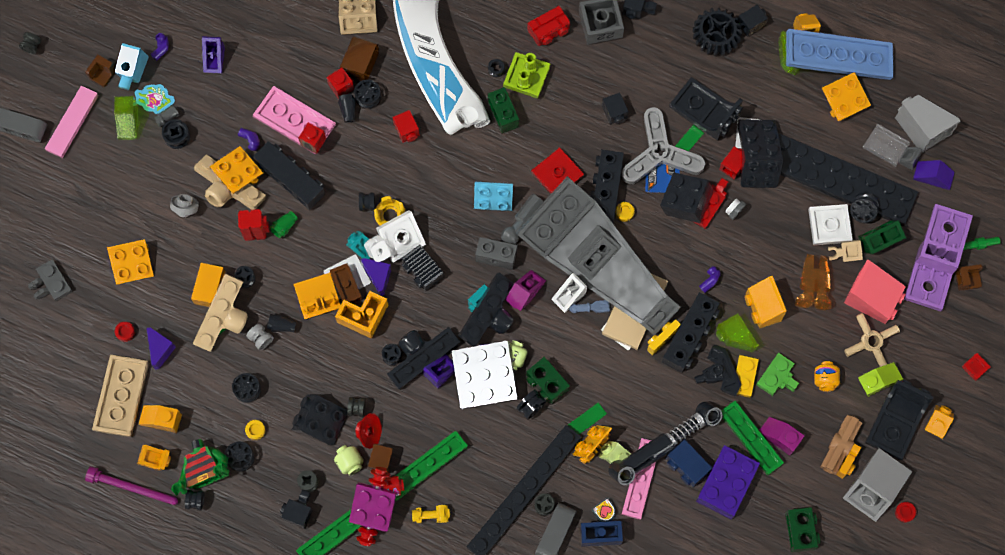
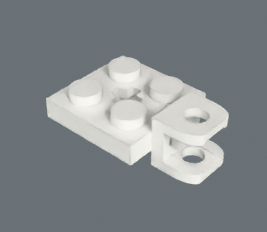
[364,210,426,262]

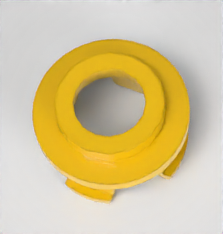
[374,196,405,226]

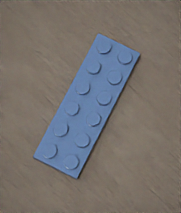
[786,29,893,80]

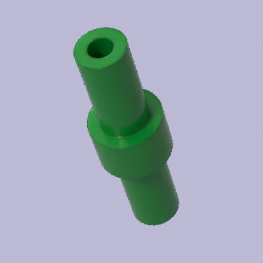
[963,237,1000,250]

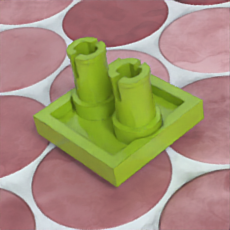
[503,52,550,99]

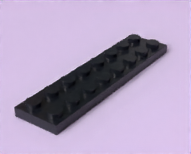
[778,133,918,226]

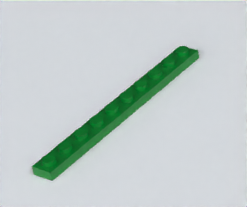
[296,431,468,555]

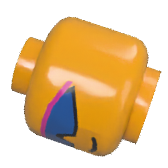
[814,361,840,392]

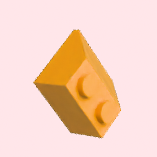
[745,276,786,329]

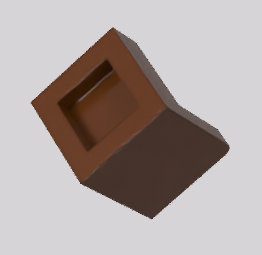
[85,54,116,87]
[955,264,982,291]
[368,444,393,472]

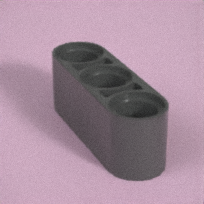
[0,108,47,142]
[535,502,577,555]

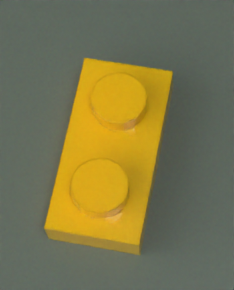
[647,319,681,356]
[736,355,759,398]

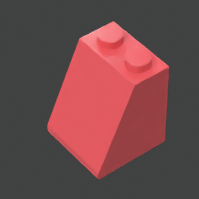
[844,260,906,324]

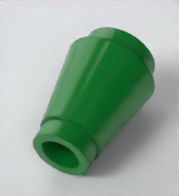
[270,211,298,238]

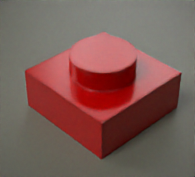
[962,353,990,381]

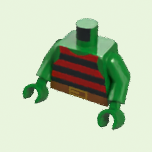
[171,439,229,496]

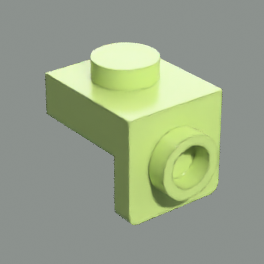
[598,441,631,472]

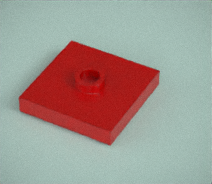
[531,148,584,194]

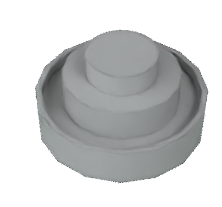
[170,194,199,217]

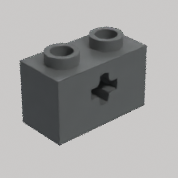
[475,237,517,270]

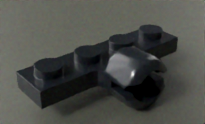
[458,272,514,347]
[387,327,460,390]

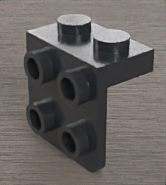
[291,394,347,446]

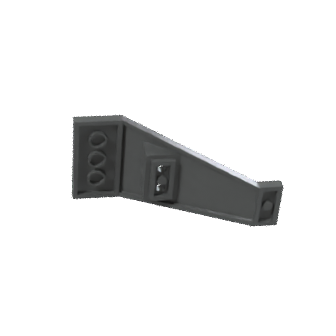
[516,176,681,335]

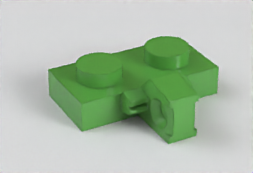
[756,353,799,396]

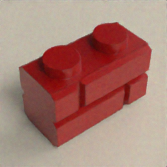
[527,6,570,46]
[238,209,270,241]

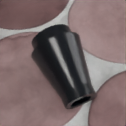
[338,94,356,123]
[267,313,296,333]

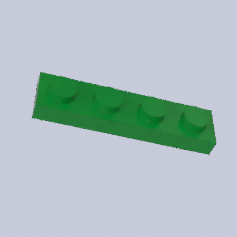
[721,401,784,476]

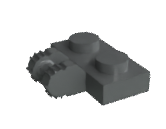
[28,259,73,302]

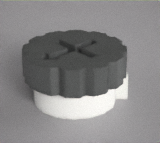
[726,198,747,220]

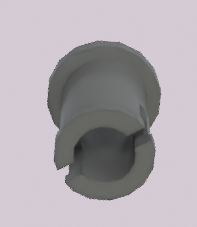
[154,106,179,127]

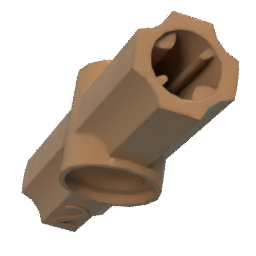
[820,415,862,475]

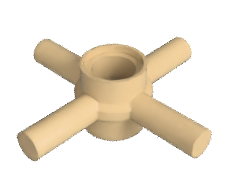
[844,313,900,367]

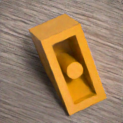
[793,13,821,33]
[139,405,182,433]

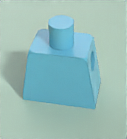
[115,43,149,90]

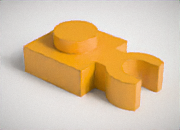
[836,443,861,479]

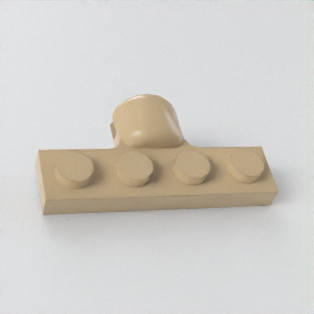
[194,154,266,210]
[193,273,248,352]

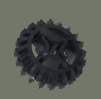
[692,7,742,56]

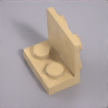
[339,0,377,35]

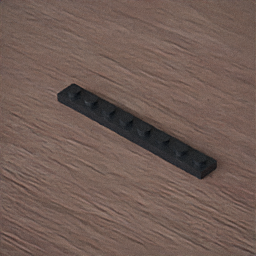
[466,425,581,555]

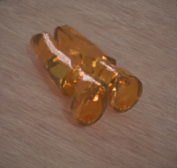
[795,254,832,310]

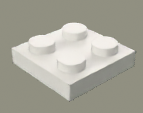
[808,204,852,245]

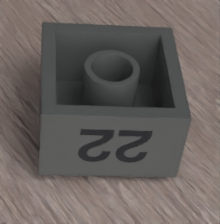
[579,0,624,45]

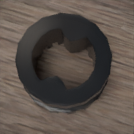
[488,59,505,78]

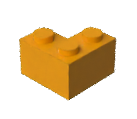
[335,291,388,339]

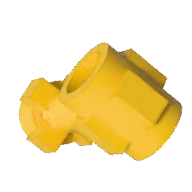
[412,505,450,523]

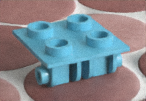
[474,182,513,211]

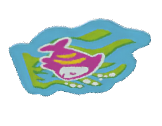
[135,84,175,114]

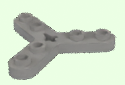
[621,107,705,184]

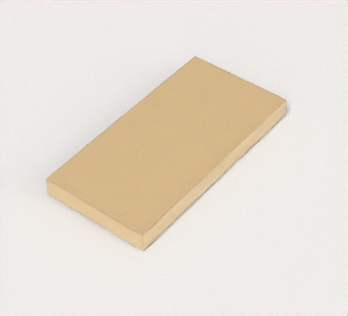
[602,274,668,350]
[92,355,149,437]

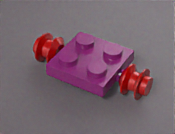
[349,467,397,546]

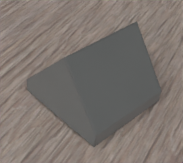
[898,147,922,170]

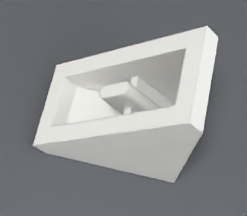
[552,273,587,313]

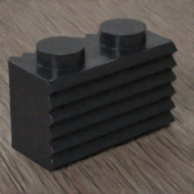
[401,244,444,291]

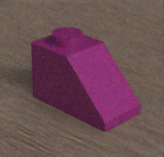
[505,270,546,311]
[759,417,804,456]

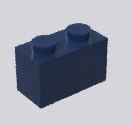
[666,439,712,487]
[580,521,623,547]

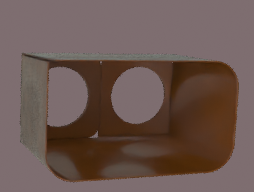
[340,37,379,81]

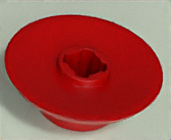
[355,413,382,449]

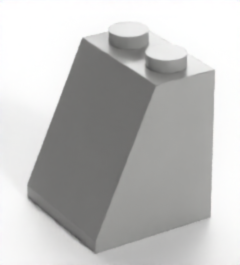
[895,95,960,153]
[843,448,912,522]

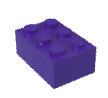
[696,445,760,520]

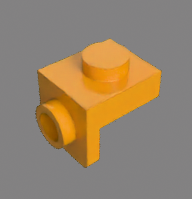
[925,405,954,439]
[137,445,171,471]

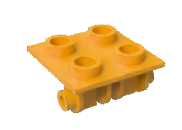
[822,72,871,121]
[210,146,263,194]
[107,239,154,284]
[294,273,341,319]
[572,425,612,464]

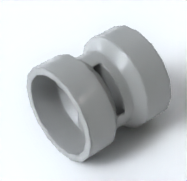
[246,323,274,350]

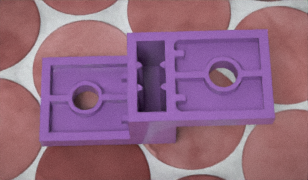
[904,204,973,312]

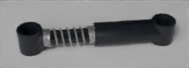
[608,401,722,485]

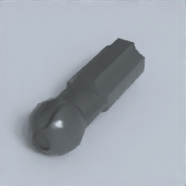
[501,194,544,244]

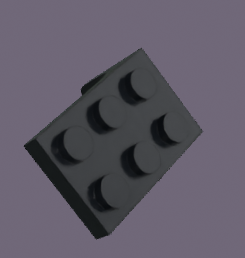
[669,77,743,141]
[737,119,783,188]
[865,380,934,461]

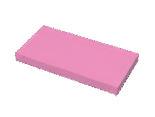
[253,86,336,154]

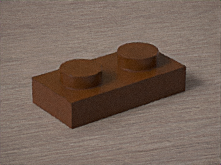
[330,263,362,303]

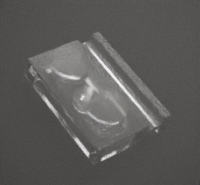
[863,124,910,167]

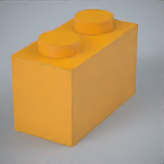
[191,263,226,307]

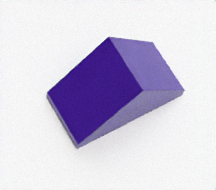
[202,36,225,73]
[913,160,954,190]
[361,258,391,296]
[147,327,176,370]
[423,354,455,389]

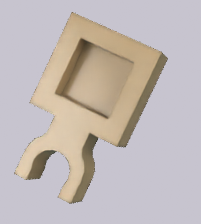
[828,240,863,262]

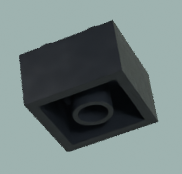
[660,172,713,223]

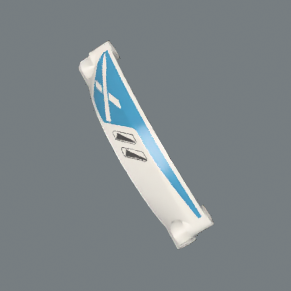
[393,0,490,135]

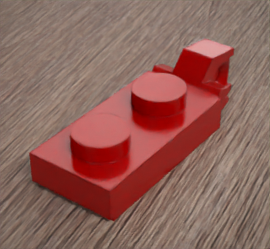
[694,178,728,229]

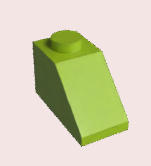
[858,362,903,397]

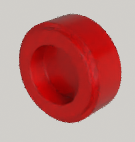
[115,322,135,342]
[895,502,916,523]

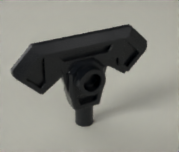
[694,345,741,396]

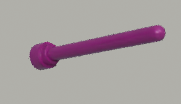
[85,466,178,505]

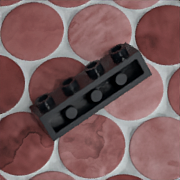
[253,141,325,211]
[591,149,624,223]
[662,292,720,373]

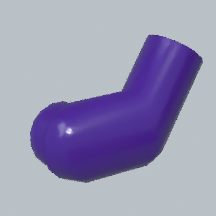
[151,33,169,61]
[238,128,261,151]
[699,266,721,293]

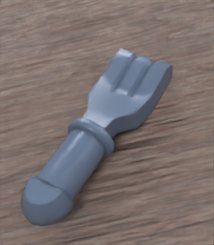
[569,300,611,313]

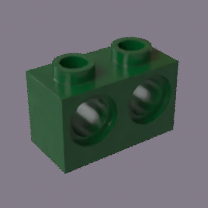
[487,87,519,134]
[858,220,906,254]
[526,357,570,405]
[785,507,820,553]

